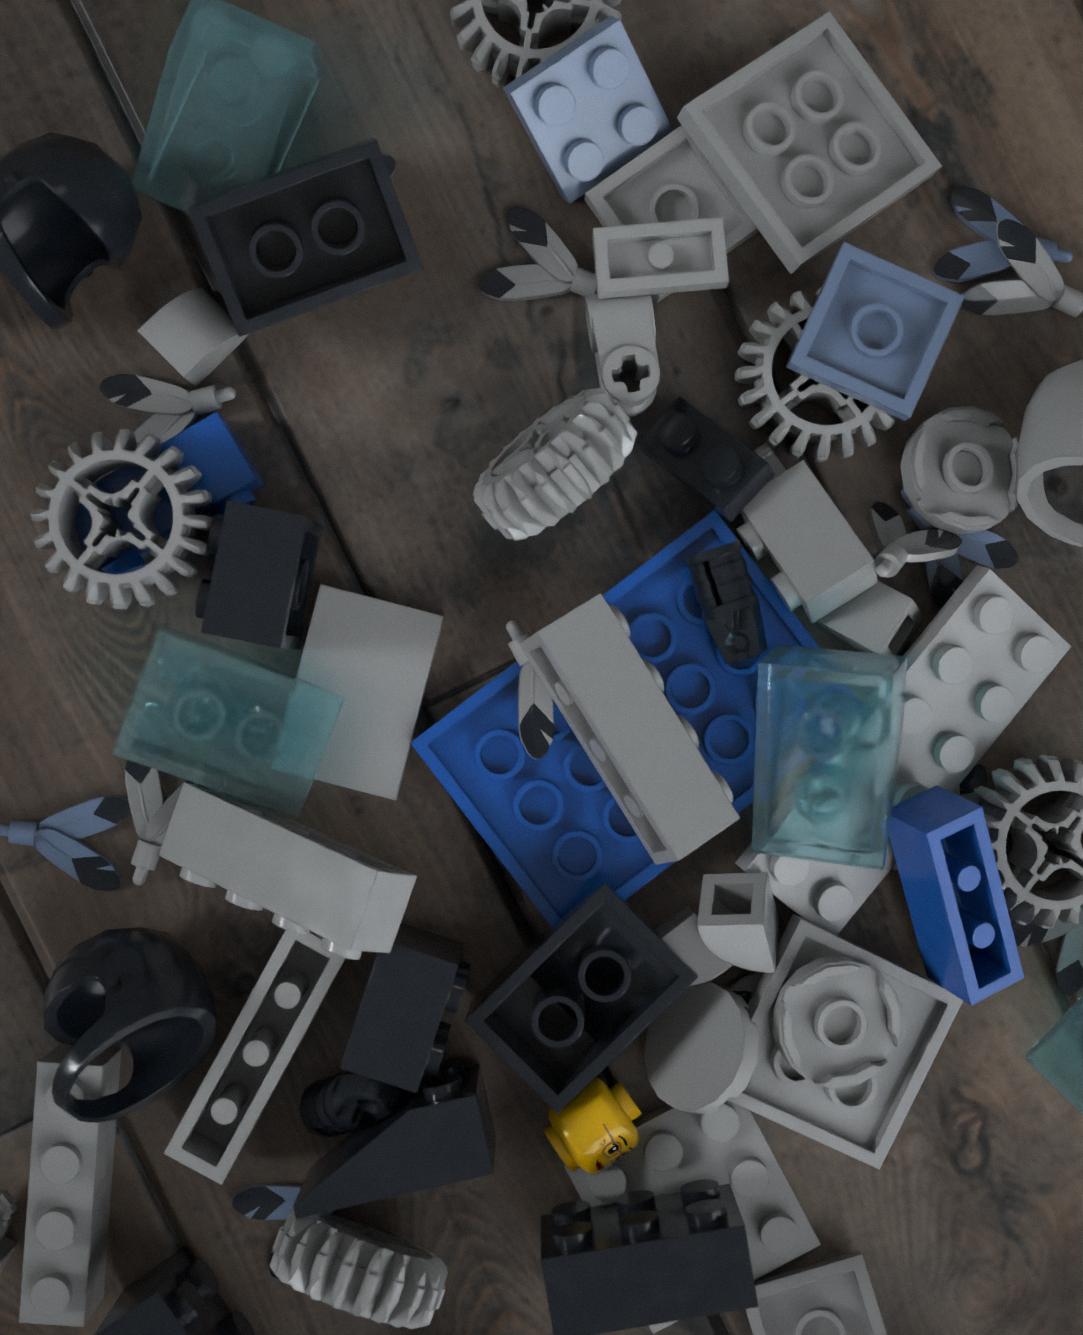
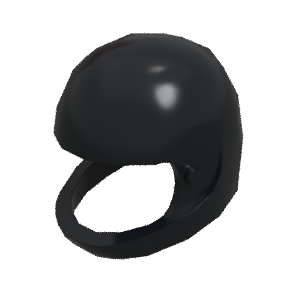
[0,132,142,330]
[44,927,216,1123]

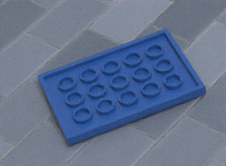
[410,510,864,927]

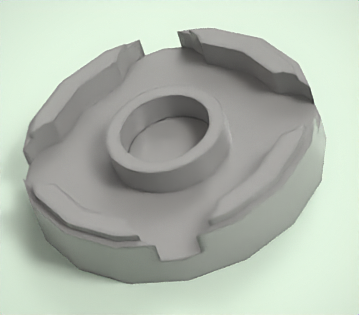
[900,406,1019,534]
[773,955,903,1089]
[644,982,759,1114]

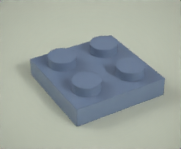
[503,16,673,204]
[786,242,965,421]

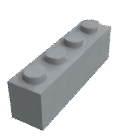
[519,593,740,865]
[158,782,417,960]
[164,930,346,1185]
[19,1044,122,1327]

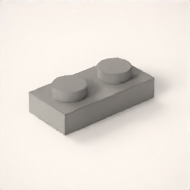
[592,217,729,299]

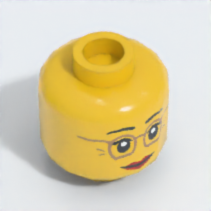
[544,1077,642,1175]

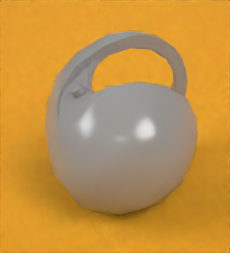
[1016,359,1083,547]

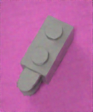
[737,443,878,624]

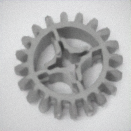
[450,0,622,88]
[734,287,895,463]
[472,388,637,541]
[30,429,213,610]
[973,754,1083,929]
[269,1210,448,1329]

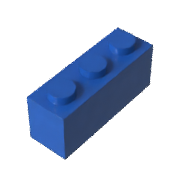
[48,412,266,574]
[882,785,1025,1006]

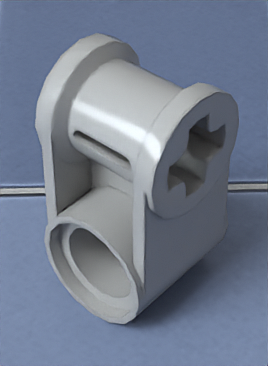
[584,294,660,417]

